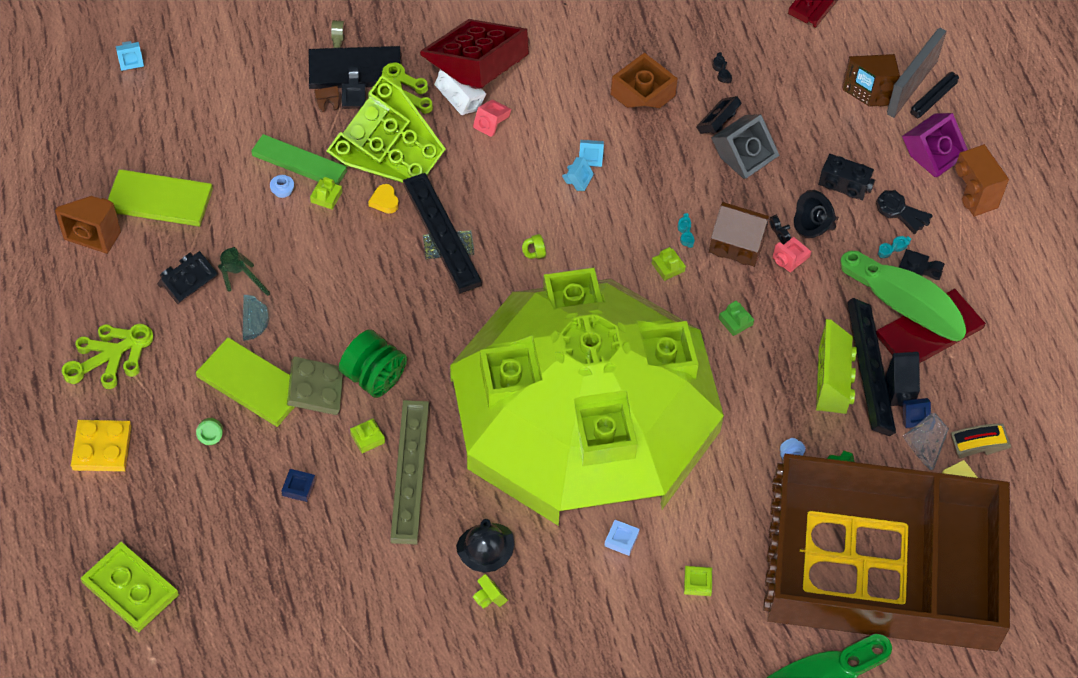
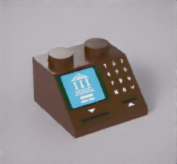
[842,54,900,107]

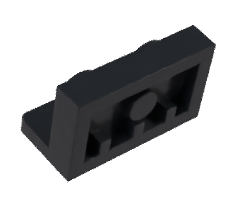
[157,251,218,304]

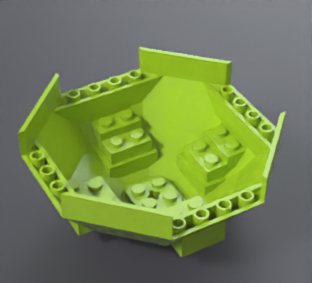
[450,268,724,526]

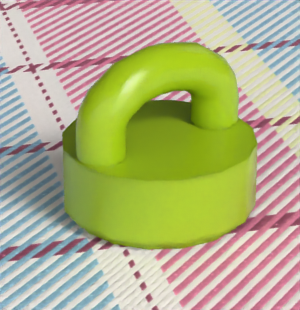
[522,234,546,259]

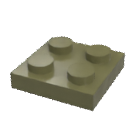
[287,356,343,415]

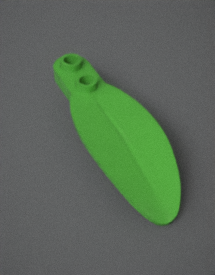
[841,251,966,341]

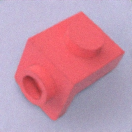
[773,237,811,273]

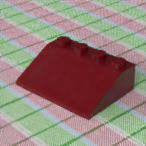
[420,19,529,89]

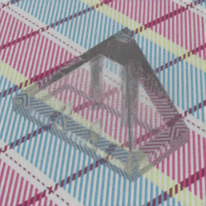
[903,413,949,470]

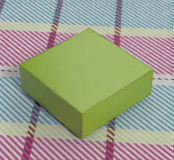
[684,566,712,596]

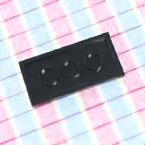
[309,46,401,89]

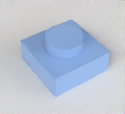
[605,520,640,556]

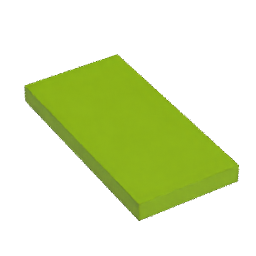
[108,169,213,227]
[196,338,295,427]

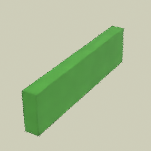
[251,134,347,185]

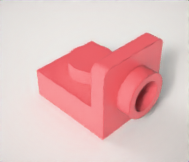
[473,99,511,137]

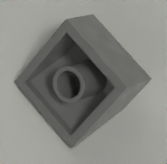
[711,114,780,179]

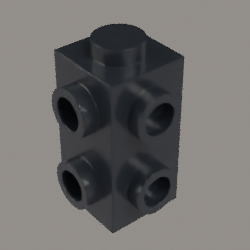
[818,153,876,201]

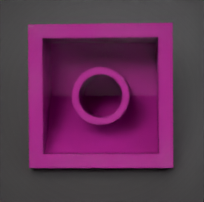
[902,113,968,177]

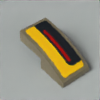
[951,423,1011,459]

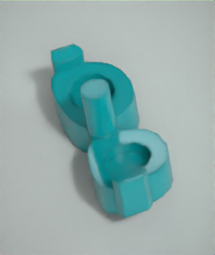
[677,213,695,248]
[878,236,911,258]

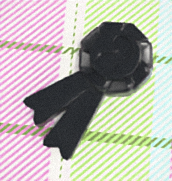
[876,190,933,234]

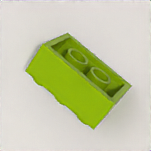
[816,319,857,414]

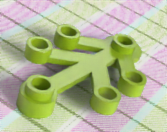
[368,63,433,114]
[62,324,154,389]

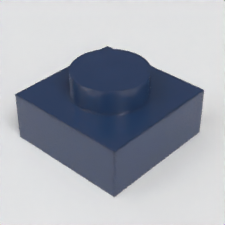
[903,398,931,428]
[281,469,316,502]

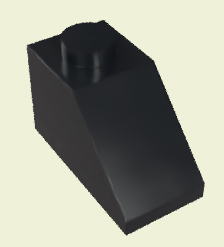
[885,352,920,407]

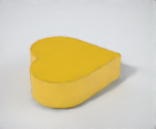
[368,184,399,214]

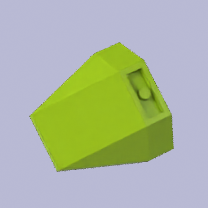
[326,75,446,183]

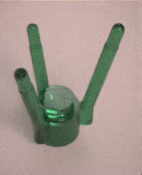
[218,247,270,296]

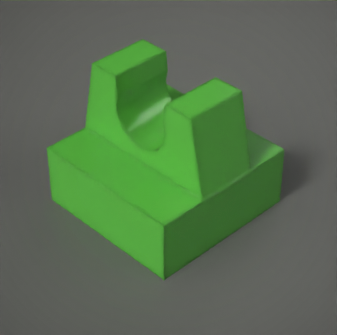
[719,301,754,336]

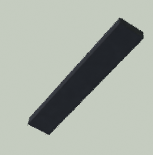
[403,173,482,294]
[847,298,896,436]

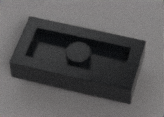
[696,96,742,134]

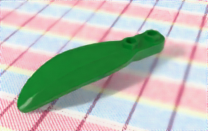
[767,634,892,678]

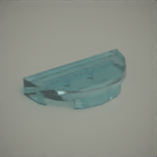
[243,295,269,341]

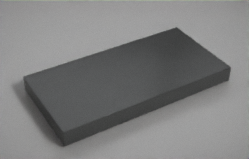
[887,28,947,118]

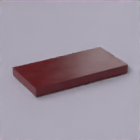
[876,288,986,363]

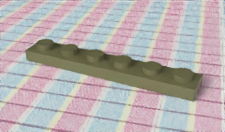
[390,400,429,545]

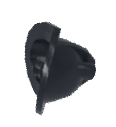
[794,190,839,238]
[456,519,515,573]

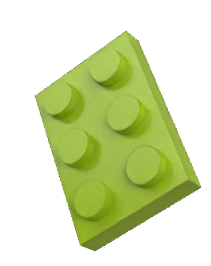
[80,542,179,633]

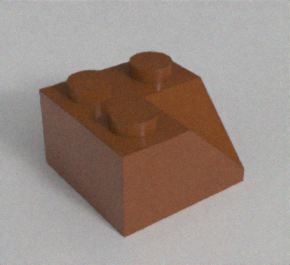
[610,52,678,108]
[955,144,1009,217]
[55,196,121,254]

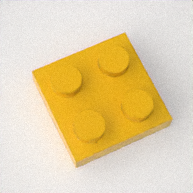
[71,420,132,471]

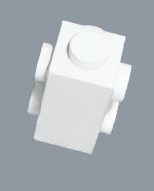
[434,69,486,115]

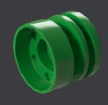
[339,329,407,398]

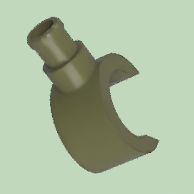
[331,20,345,48]

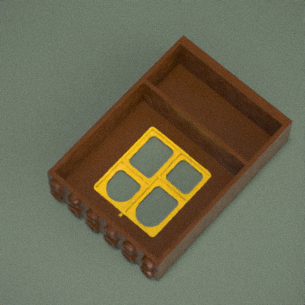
[763,453,1010,652]

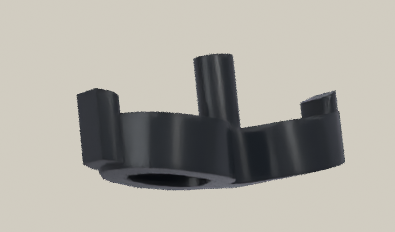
[712,52,732,83]
[769,214,791,244]

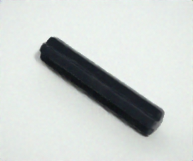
[910,72,959,118]

